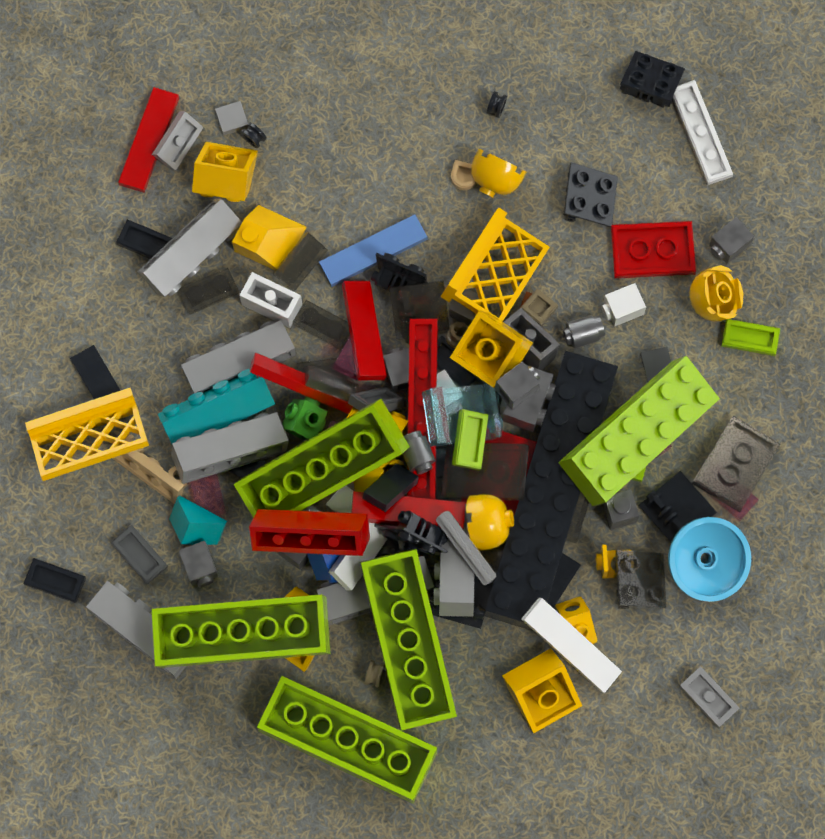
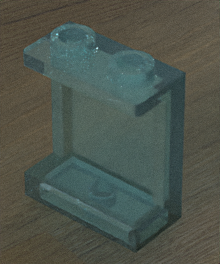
[422,383,503,447]

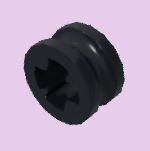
[486,91,507,118]
[240,122,267,149]

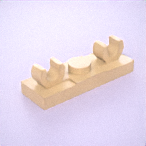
[112,434,187,504]

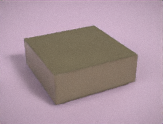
[520,288,558,327]

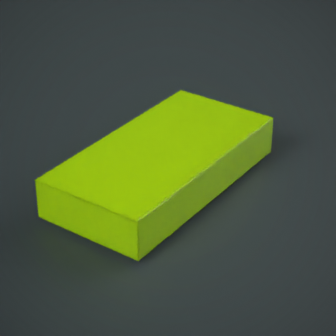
[721,319,780,356]
[452,409,488,470]

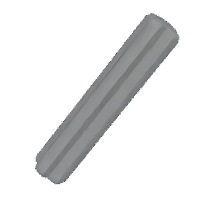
[436,511,497,585]

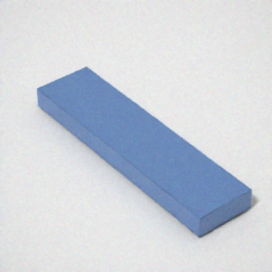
[319,214,428,287]

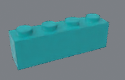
[158,369,275,444]

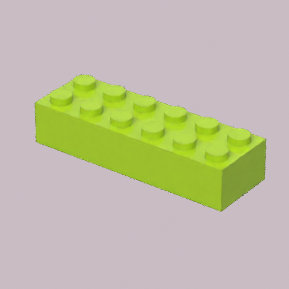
[558,356,720,506]
[234,399,410,518]
[360,549,457,731]
[151,594,331,668]
[257,676,437,804]

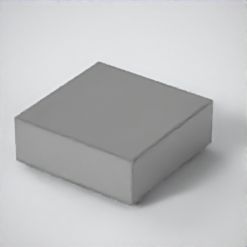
[215,101,248,135]

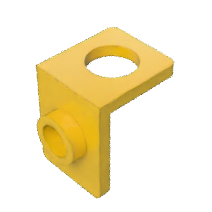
[596,544,634,579]
[555,597,597,644]

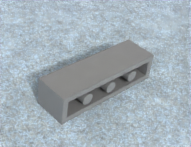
[137,199,242,297]
[181,320,296,393]
[171,412,289,484]
[434,504,474,617]
[317,556,434,626]
[86,581,186,679]

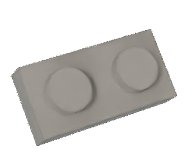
[152,111,203,171]
[679,666,740,728]

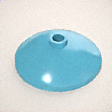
[668,517,751,602]

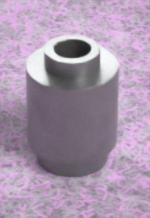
[563,315,605,349]
[403,431,436,475]

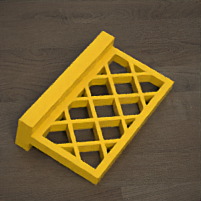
[440,207,550,322]
[25,388,149,481]

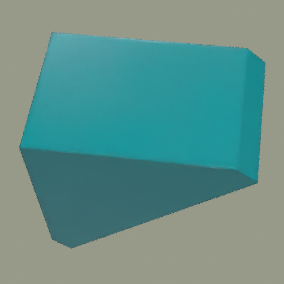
[169,495,227,545]

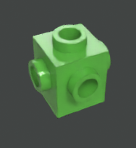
[282,397,328,441]

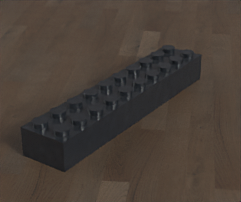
[485,351,618,631]

